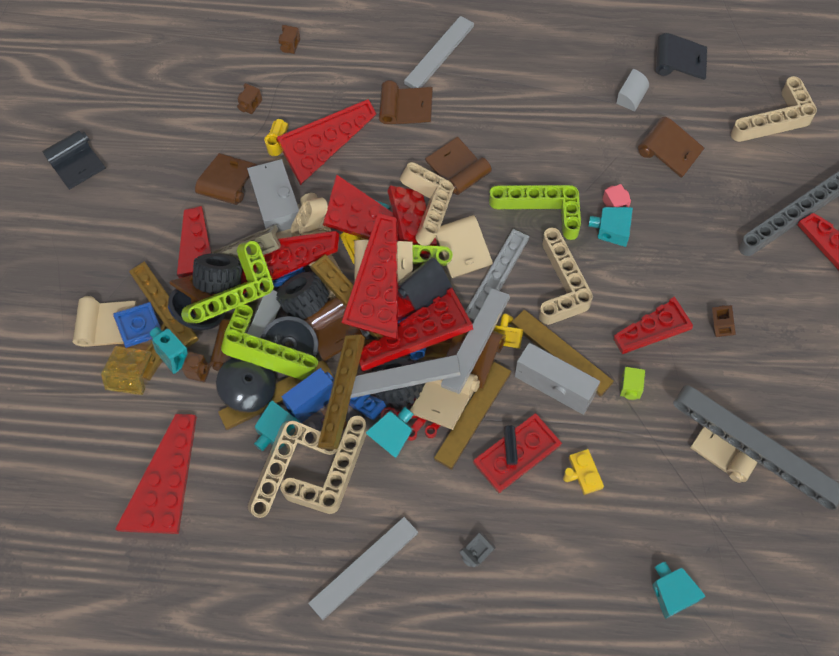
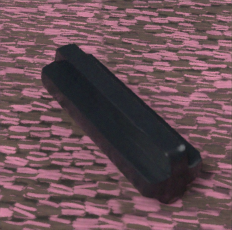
[504,425,518,465]

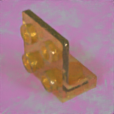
[101,346,152,395]

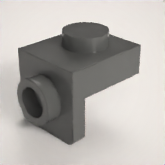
[459,532,496,568]

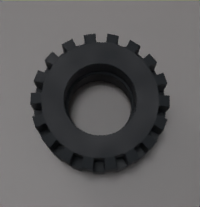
[193,253,242,294]
[276,271,329,319]
[372,356,423,409]

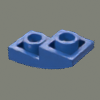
[349,394,386,420]

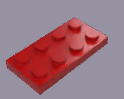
[387,185,437,246]
[473,413,562,494]

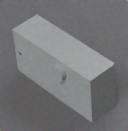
[247,159,299,233]
[515,343,600,415]

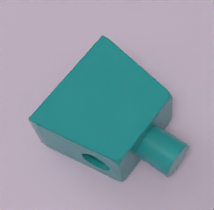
[588,207,633,247]
[150,327,188,374]
[254,401,301,452]
[366,407,414,458]
[652,561,706,619]

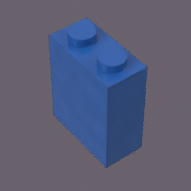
[281,368,334,423]

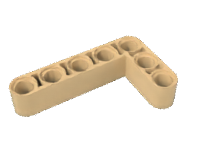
[731,76,817,142]
[400,162,454,246]
[291,197,342,299]
[539,228,593,325]
[280,416,367,514]
[248,421,338,518]

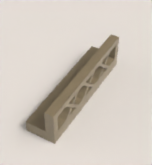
[211,225,281,260]

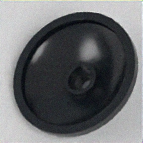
[168,289,225,330]
[260,316,318,374]
[216,357,276,413]

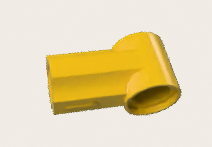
[264,119,289,156]

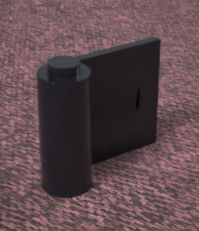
[655,33,707,80]
[42,130,106,190]
[398,257,462,311]

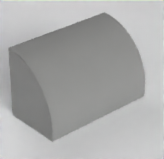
[616,69,649,111]

